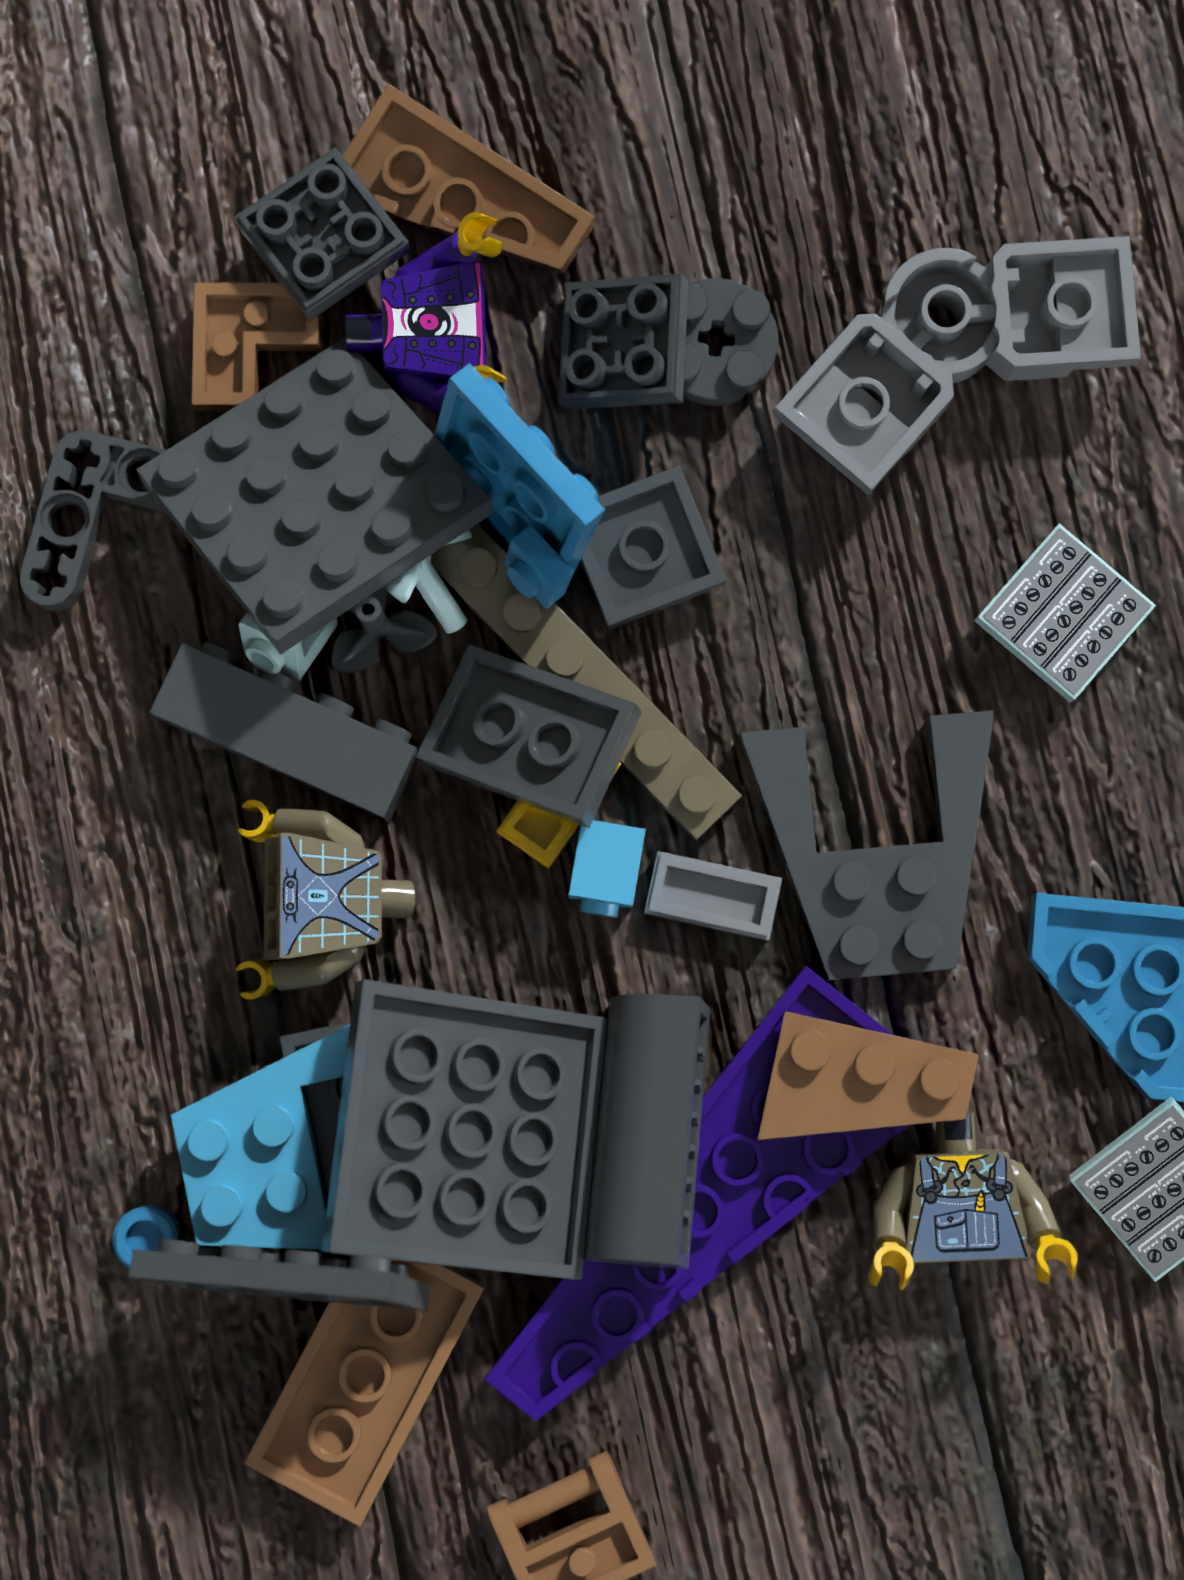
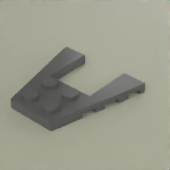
[739,710,994,981]

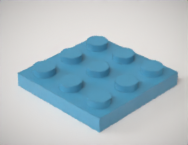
[434,363,605,581]

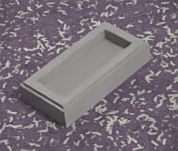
[644,851,782,941]

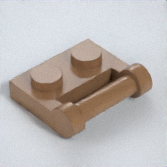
[487,1450,656,1580]

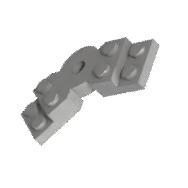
[773,236,1141,495]

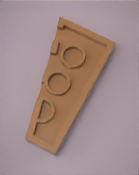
[343,83,597,275]

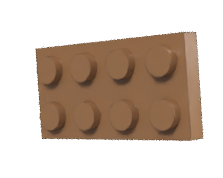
[244,1259,485,1527]

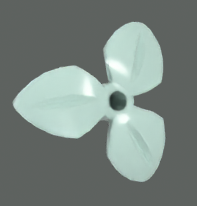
[384,530,472,634]

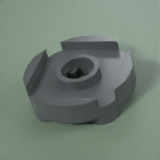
[683,278,778,406]

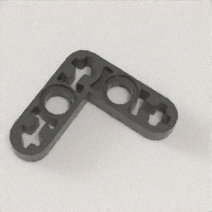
[20,430,166,611]

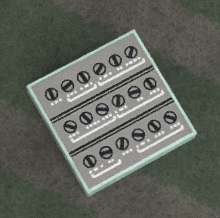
[974,523,1156,702]
[1069,1096,1184,1282]

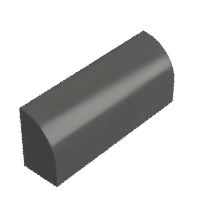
[584,994,711,1270]

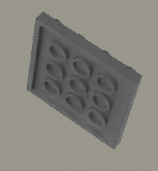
[136,337,494,655]
[322,979,608,1280]

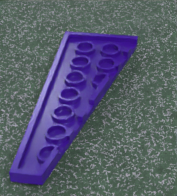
[484,966,910,1421]

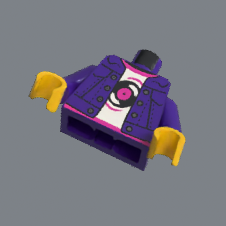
[345,212,507,414]

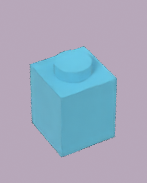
[569,820,646,918]

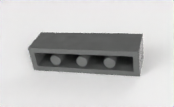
[149,641,418,823]

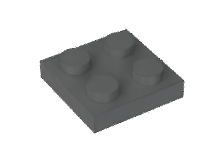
[581,465,726,630]

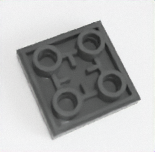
[233,147,410,321]
[558,273,689,410]

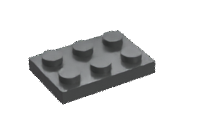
[416,644,642,828]

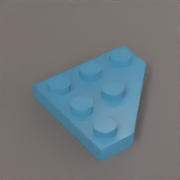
[1026,893,1184,1102]

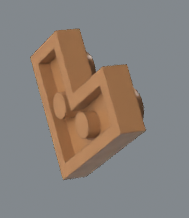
[192,283,322,412]

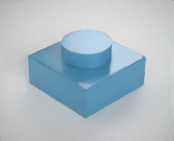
[504,525,574,609]

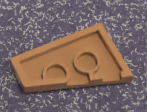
[757,1011,979,1140]

